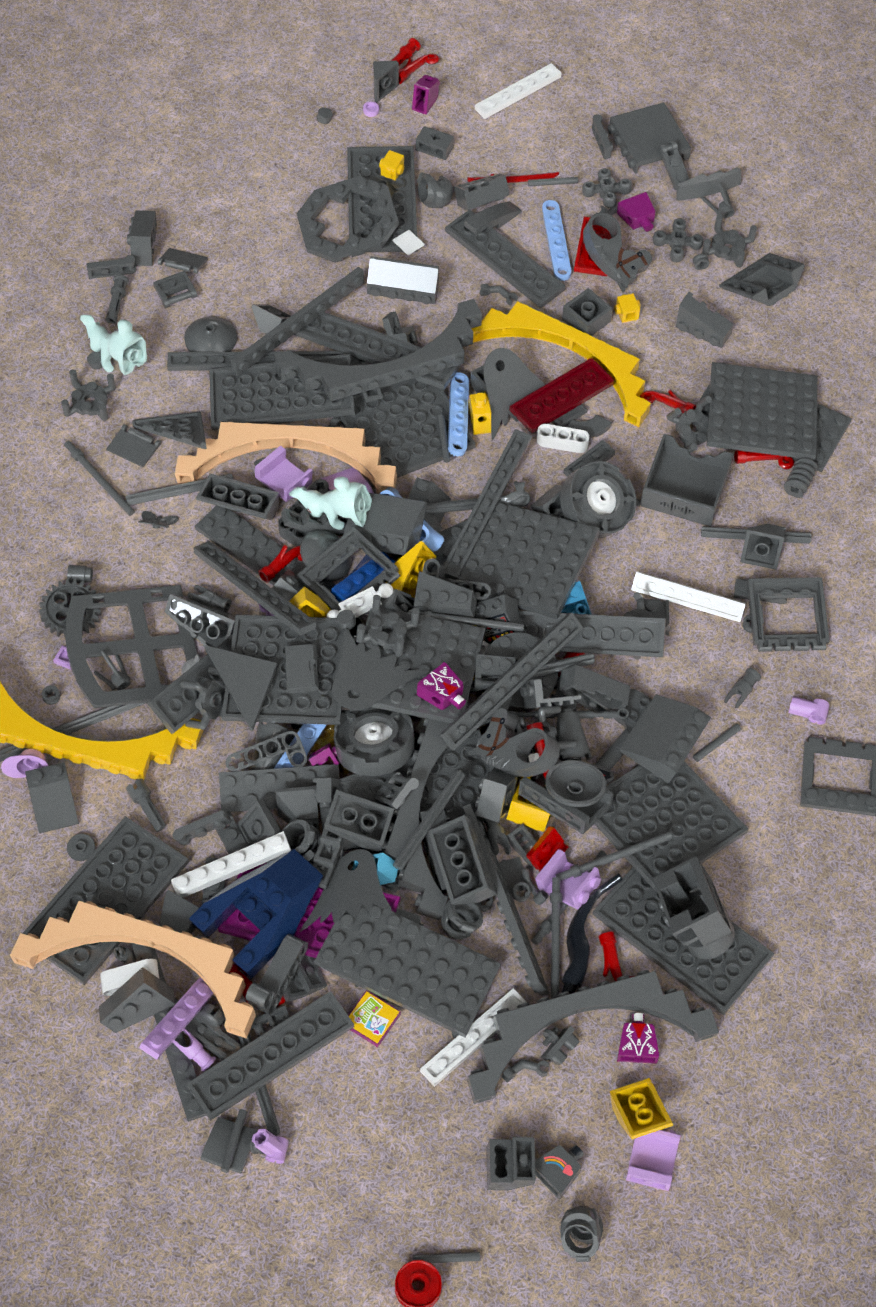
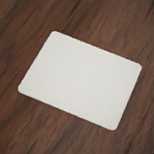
[392,230,425,255]

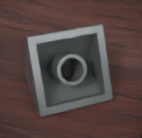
[373,61,399,103]

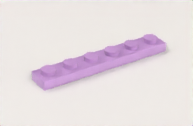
[139,977,214,1060]

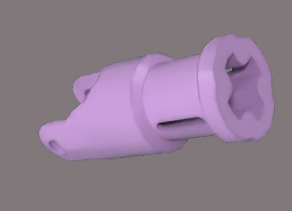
[173,1028,216,1072]

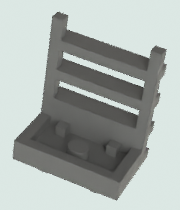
[520,679,581,709]

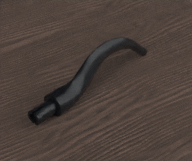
[561,873,623,994]

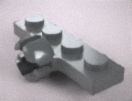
[160,998,242,1060]

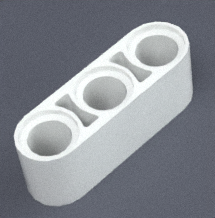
[537,424,589,453]
[100,959,159,996]

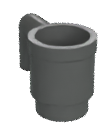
[67,564,93,596]

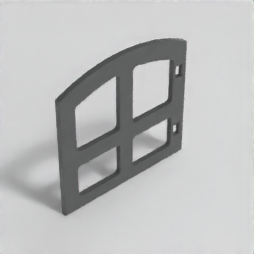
[65,585,197,708]

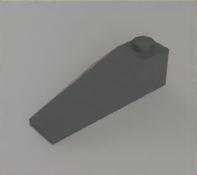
[165,594,235,647]

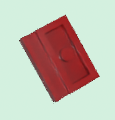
[526,826,569,872]

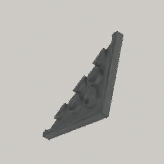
[132,411,207,449]
[205,645,278,731]

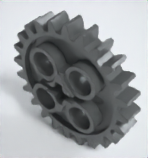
[39,579,101,637]

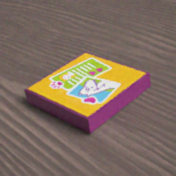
[348,990,401,1048]

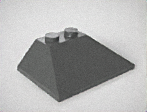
[719,253,805,306]

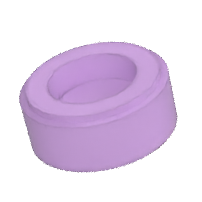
[363,101,379,117]

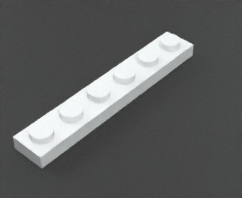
[475,63,561,119]
[631,571,746,622]
[171,831,291,898]
[420,988,527,1087]

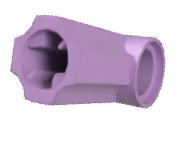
[788,696,830,725]
[252,1129,288,1164]

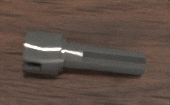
[126,779,166,832]

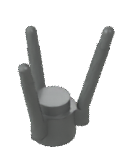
[700,183,735,219]
[94,650,131,691]

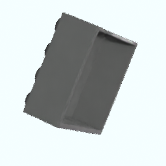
[640,434,734,527]

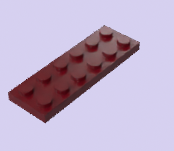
[509,358,615,434]

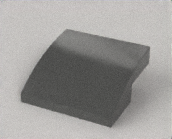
[283,955,327,1002]
[200,1117,258,1174]

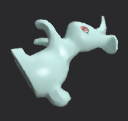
[80,315,147,375]
[289,476,372,530]

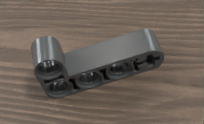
[278,479,329,547]
[423,559,496,603]
[225,731,307,772]
[246,934,308,1015]

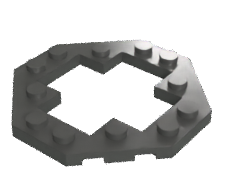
[297,176,399,263]

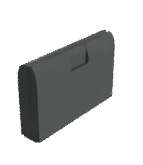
[285,644,319,693]

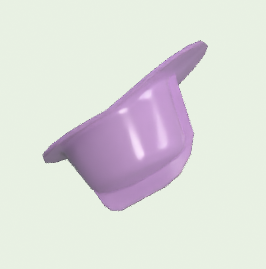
[1,749,49,778]

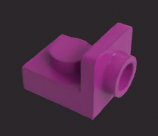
[308,743,340,766]

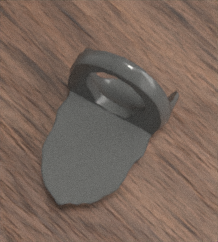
[499,480,531,508]

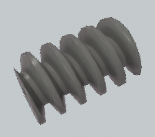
[784,458,818,498]

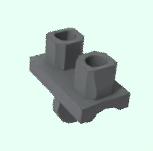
[541,1026,580,1065]

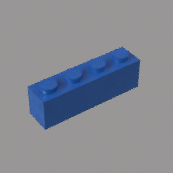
[331,552,395,603]

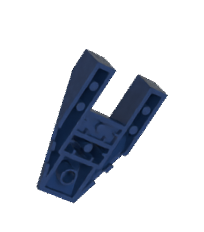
[189,849,324,979]

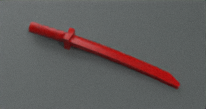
[467,172,559,183]

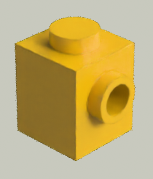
[379,150,404,181]
[614,293,640,323]

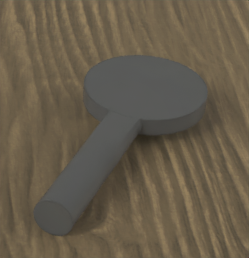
[67,834,96,861]

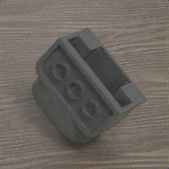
[653,856,735,959]

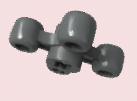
[582,168,632,208]
[652,218,704,263]

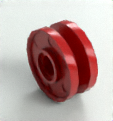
[395,1260,442,1307]

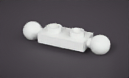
[327,583,394,618]

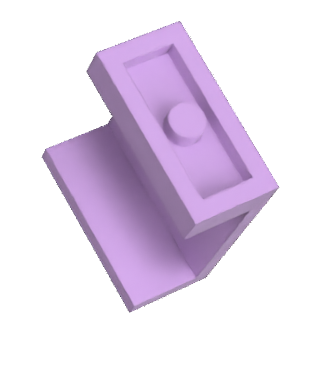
[255,445,312,502]
[535,849,601,910]
[626,1129,681,1191]

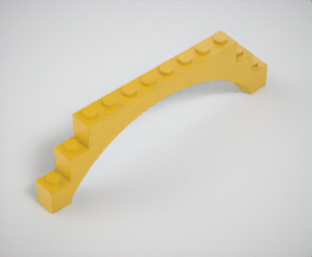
[469,301,651,427]
[0,681,203,780]

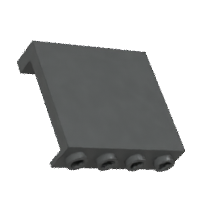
[608,102,691,174]

